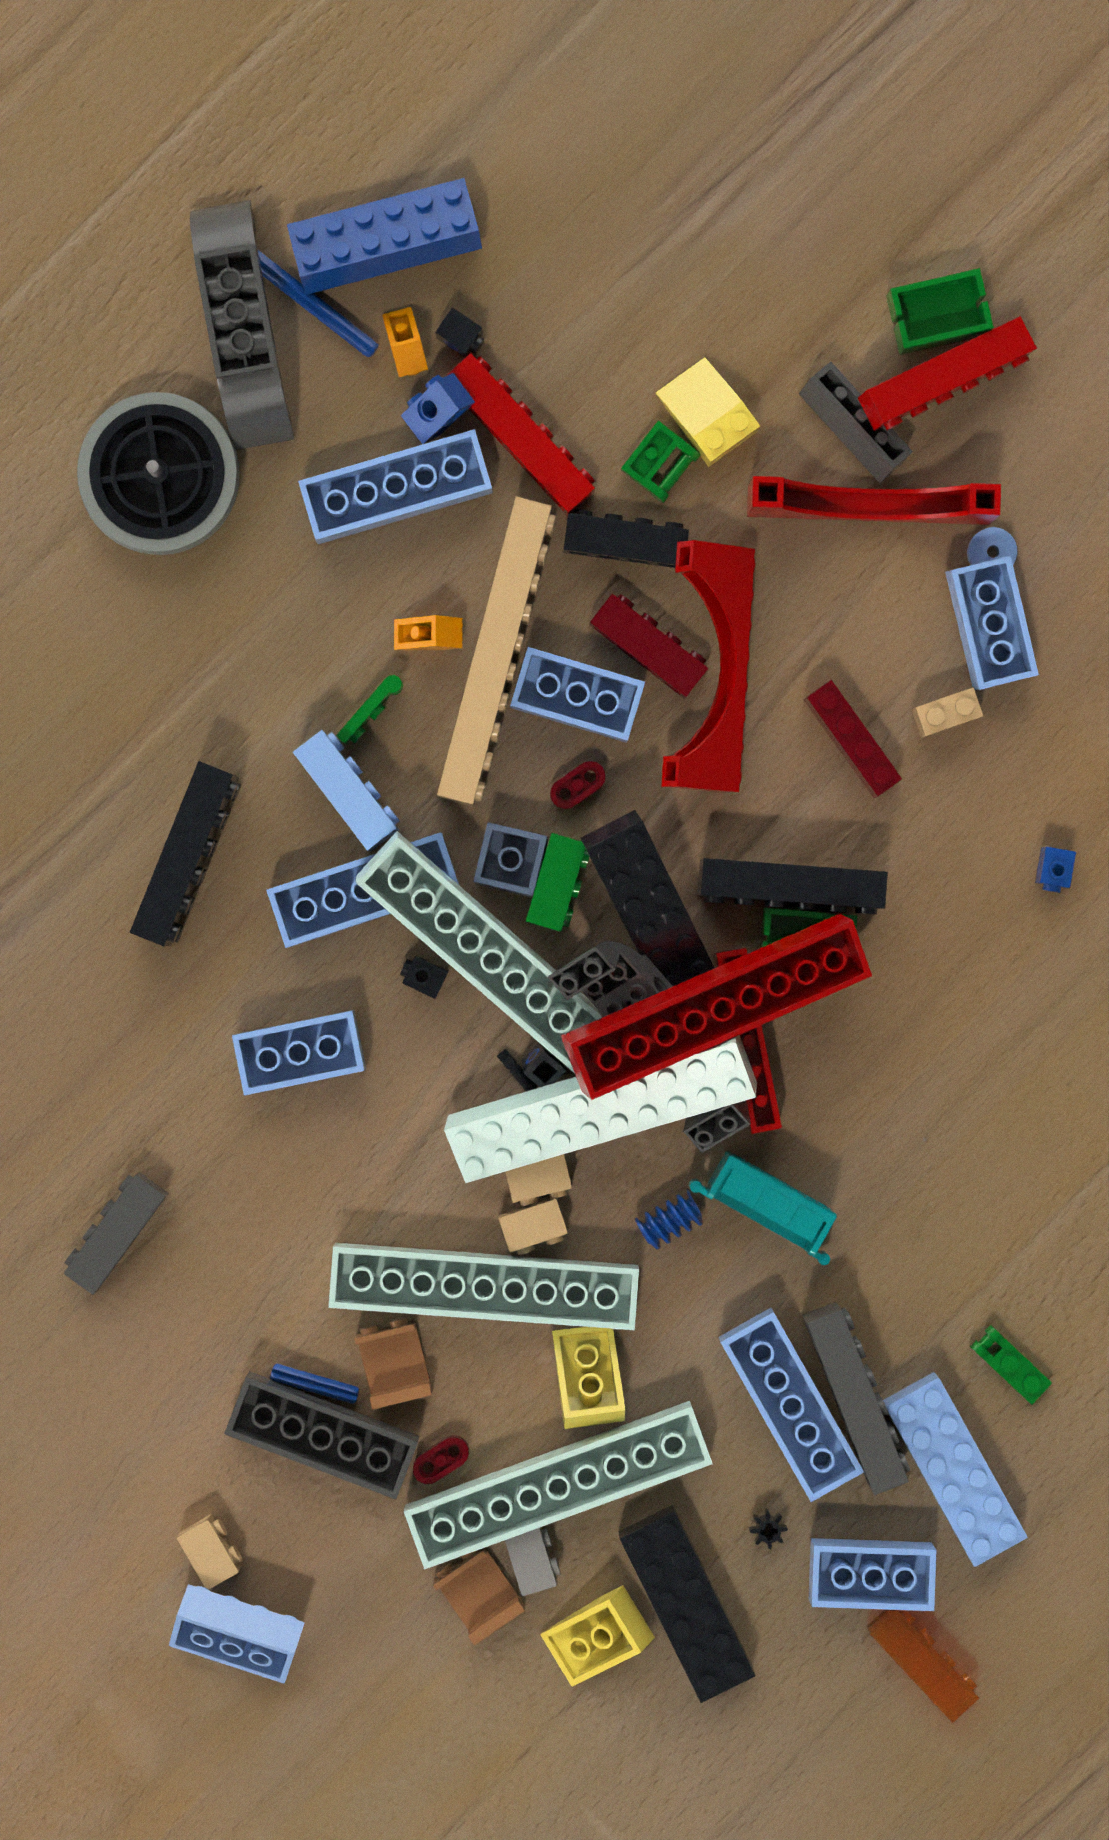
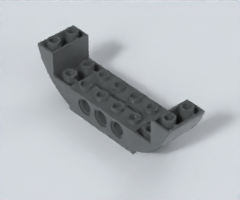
[190,200,295,450]
[548,941,751,1153]

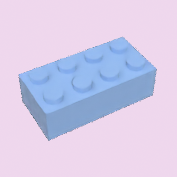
[945,555,1039,690]
[510,647,645,743]
[293,730,400,852]
[232,1010,366,1096]
[808,1538,936,1611]
[169,1584,305,1684]

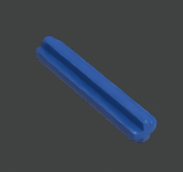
[270,1364,359,1404]

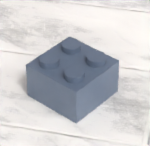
[473,822,549,898]

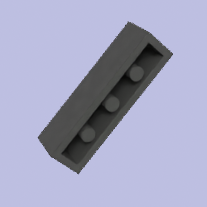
[799,362,913,483]
[63,1172,169,1295]

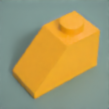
[382,307,428,377]
[394,615,463,650]

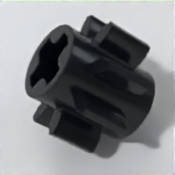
[749,1509,788,1549]

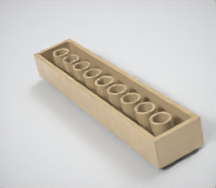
[437,496,556,807]

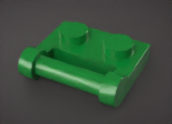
[621,420,701,503]

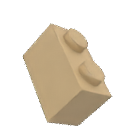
[911,687,983,738]
[505,1154,572,1206]
[498,1198,568,1255]
[177,1514,243,1590]

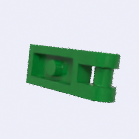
[336,675,403,745]
[970,1325,1052,1405]

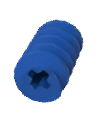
[635,1189,703,1250]

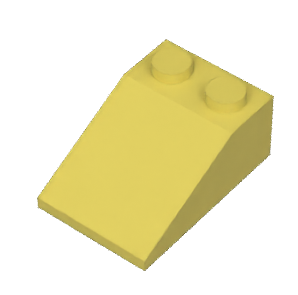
[656,357,760,467]
[552,1327,625,1429]
[540,1585,655,1687]

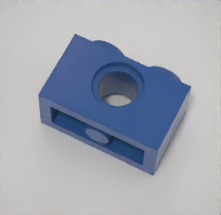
[401,373,475,444]

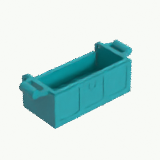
[689,1151,837,1265]

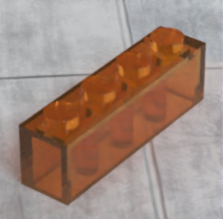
[867,1610,980,1723]

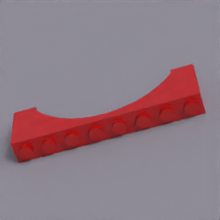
[747,476,1001,525]
[661,540,756,792]

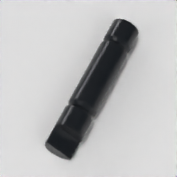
[497,1049,538,1091]

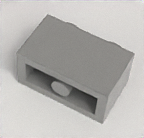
[505,1527,561,1596]

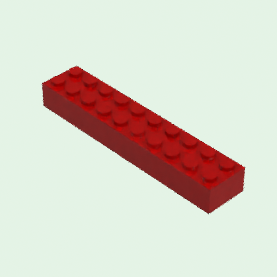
[561,914,872,1100]

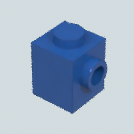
[1035,847,1076,893]

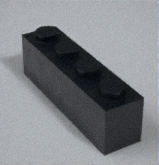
[563,509,689,568]

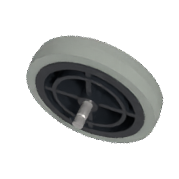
[77,392,240,555]

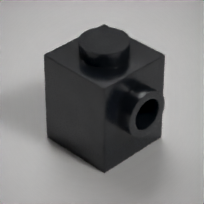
[400,955,449,999]

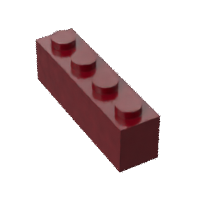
[589,594,708,699]
[804,680,902,798]

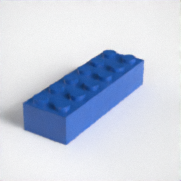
[287,178,482,295]

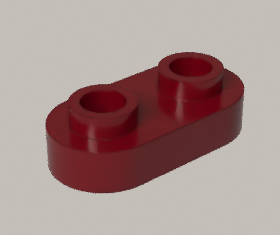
[550,761,606,809]
[413,1435,469,1484]

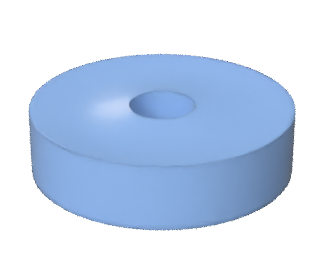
[967,527,1017,565]

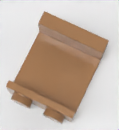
[355,1317,433,1410]
[433,1547,525,1646]

